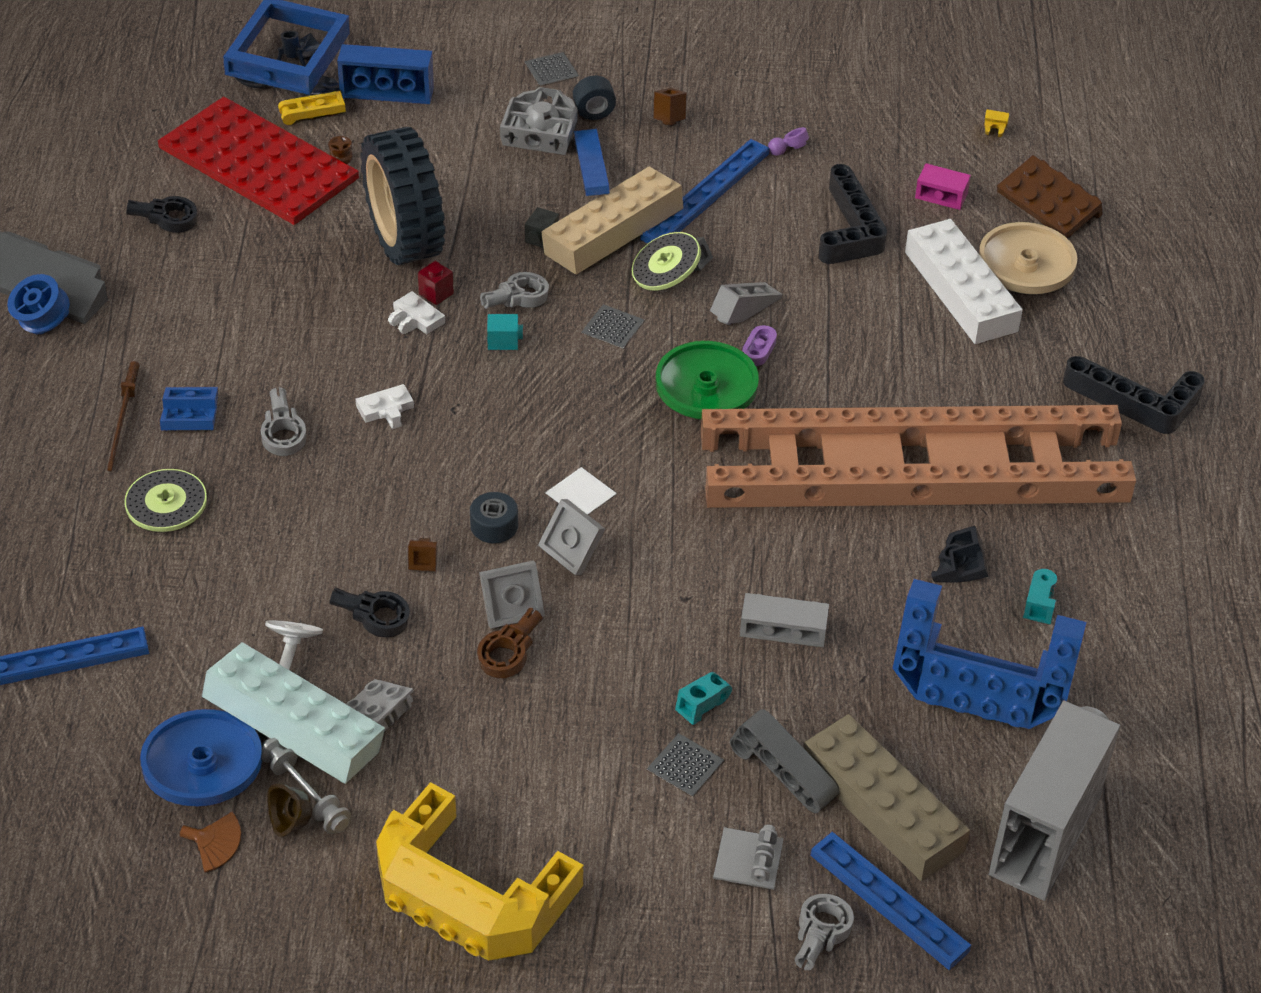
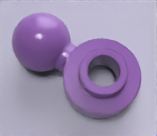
[768,127,809,156]

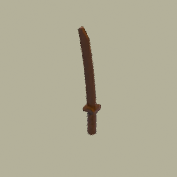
[107,361,140,471]

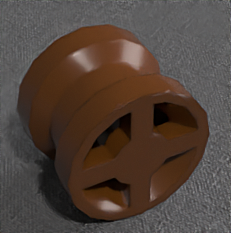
[328,136,353,164]

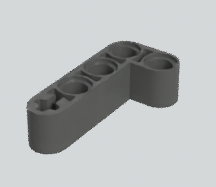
[730,709,839,813]

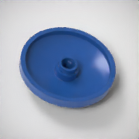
[140,709,262,806]

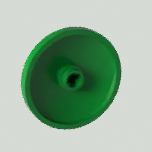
[655,341,759,419]

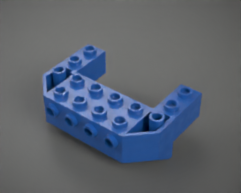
[893,579,1087,729]

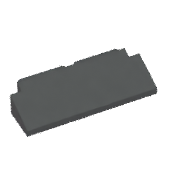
[0,231,108,324]

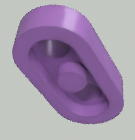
[742,325,777,366]

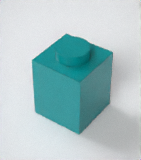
[487,314,523,350]

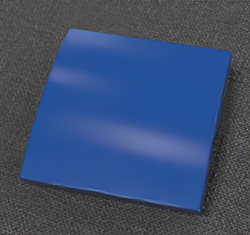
[160,387,218,430]

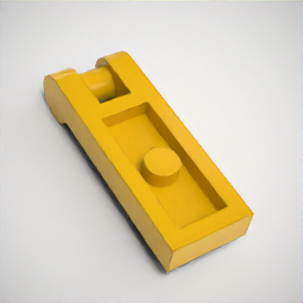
[278,91,346,125]

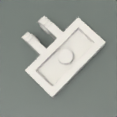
[388,291,445,335]

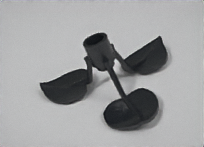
[235,31,340,96]

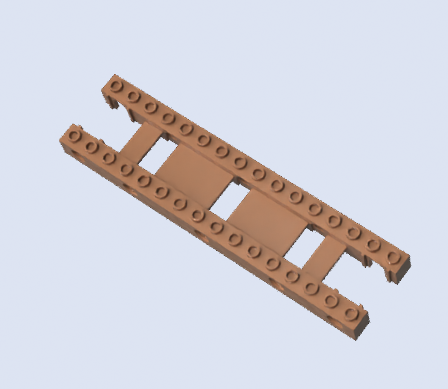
[701,405,1136,508]

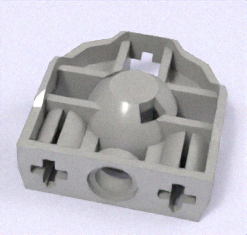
[500,87,578,155]

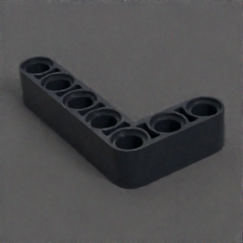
[818,164,887,264]
[1063,356,1205,434]

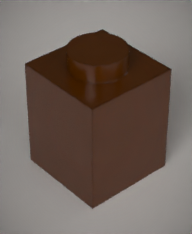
[653,88,687,125]

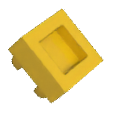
[984,109,1009,137]

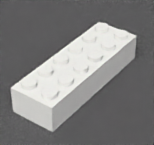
[905,219,1022,344]

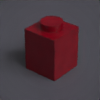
[418,260,454,306]

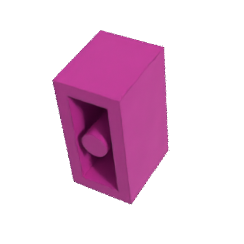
[915,164,971,210]

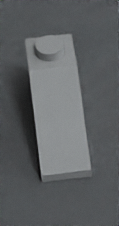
[710,282,782,325]

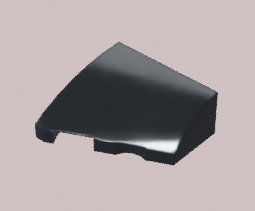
[931,525,989,583]

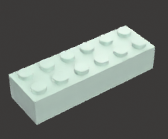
[202,642,385,784]

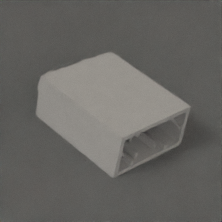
[988,700,1120,901]

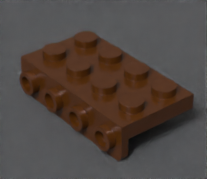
[997,155,1103,238]

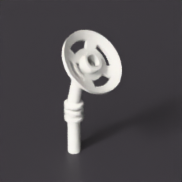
[265,620,323,670]

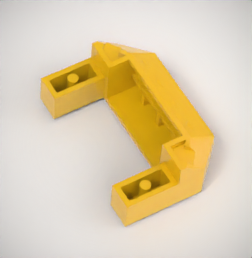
[376,782,583,961]

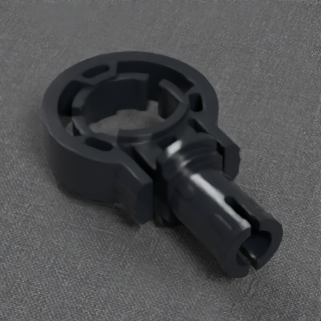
[126,196,197,233]
[329,587,410,637]

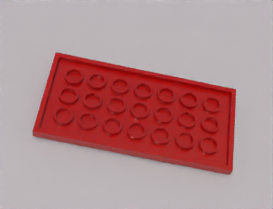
[158,96,359,225]

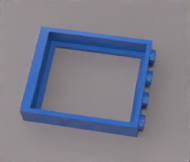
[223,0,350,95]

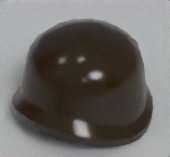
[267,783,312,837]

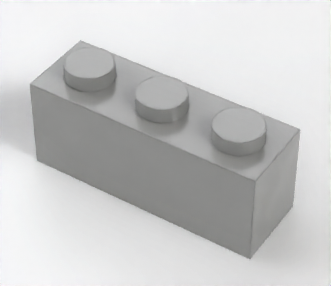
[740,593,829,648]

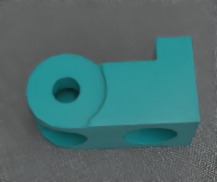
[1023,569,1057,624]
[675,672,732,725]

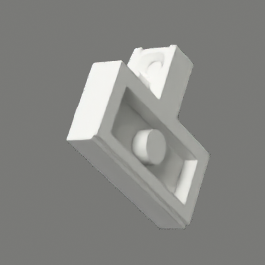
[356,384,414,429]

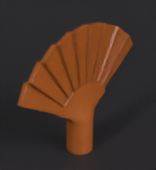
[180,812,241,873]

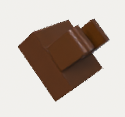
[408,538,437,571]

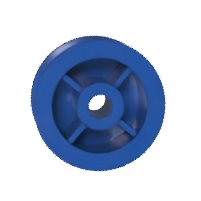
[7,274,70,335]

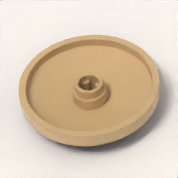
[979,222,1077,294]

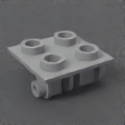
[346,679,414,731]
[713,825,784,890]

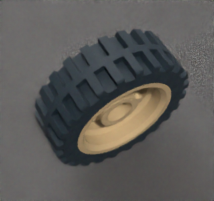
[360,127,445,265]

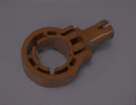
[477,608,543,678]

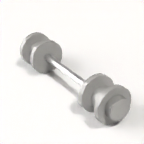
[261,737,351,834]

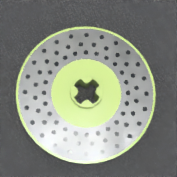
[632,232,701,290]
[125,469,207,532]

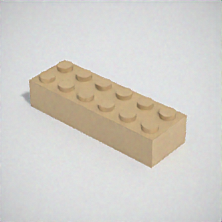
[541,166,683,275]

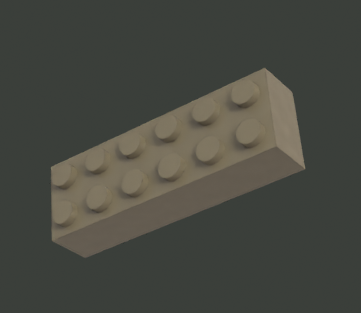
[804,714,970,881]

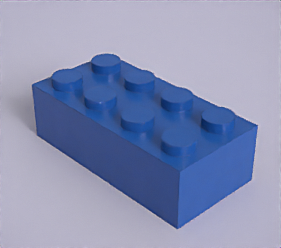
[337,44,434,104]

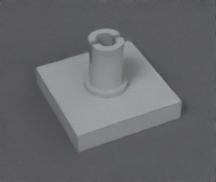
[538,499,605,575]
[479,560,545,628]

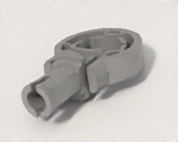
[480,272,549,309]
[261,388,306,456]
[795,894,854,970]

